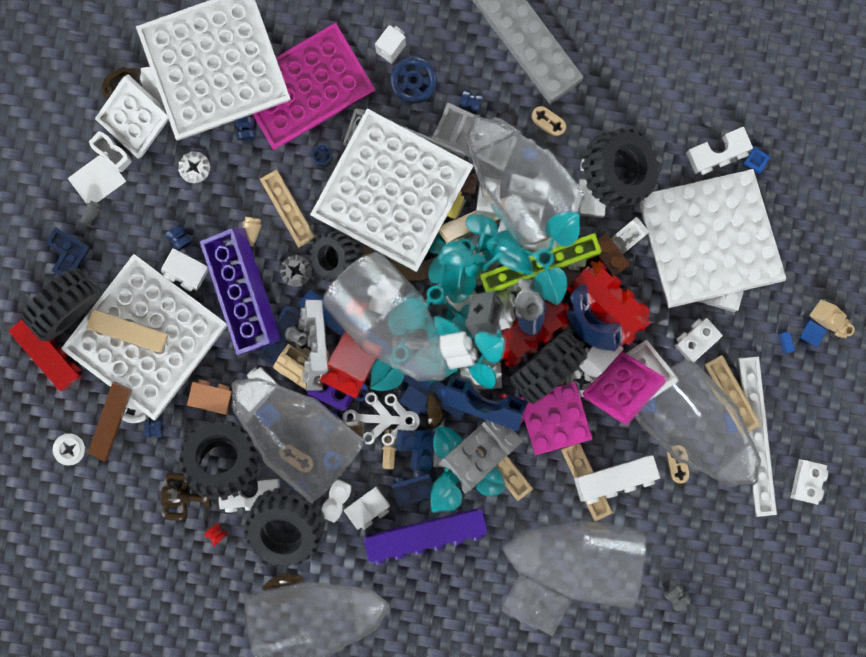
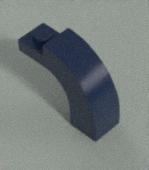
[567,285,623,352]

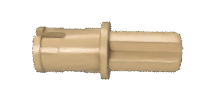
[382,429,396,469]

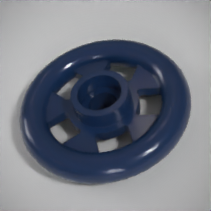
[390,57,437,103]

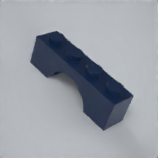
[443,375,528,431]

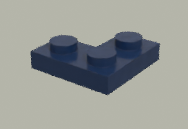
[45,227,91,275]
[396,430,435,471]

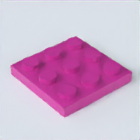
[582,351,667,425]
[519,382,593,455]

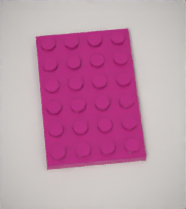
[253,23,376,150]

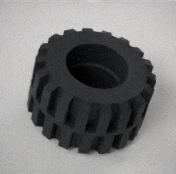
[309,230,364,282]

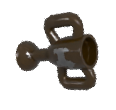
[161,473,211,521]

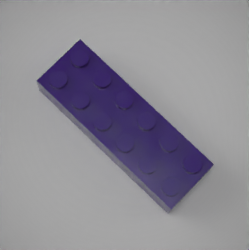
[200,228,281,355]
[364,507,488,565]

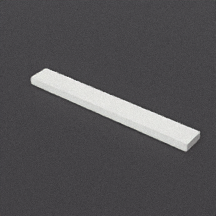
[738,357,777,517]

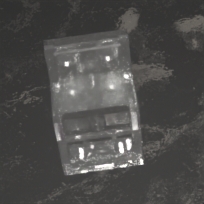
[501,574,571,636]

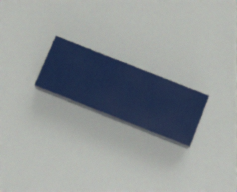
[257,304,301,365]

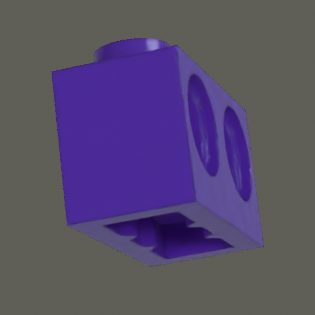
[307,385,353,411]

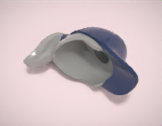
[515,278,546,335]

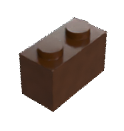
[595,233,630,276]

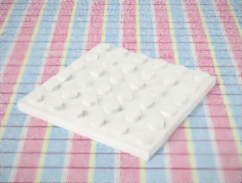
[136,0,291,141]
[310,109,473,272]
[639,169,786,308]
[61,254,227,421]

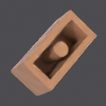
[187,379,234,415]

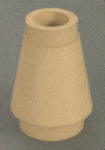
[242,216,262,246]

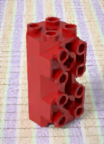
[565,261,651,346]
[500,299,570,367]

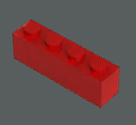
[9,319,82,392]

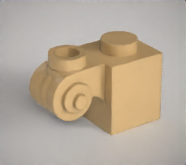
[809,300,855,338]

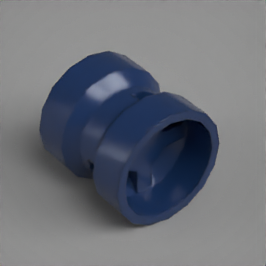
[459,89,483,114]
[235,117,257,141]
[312,145,333,167]
[165,225,192,251]

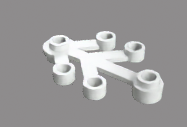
[343,393,420,446]

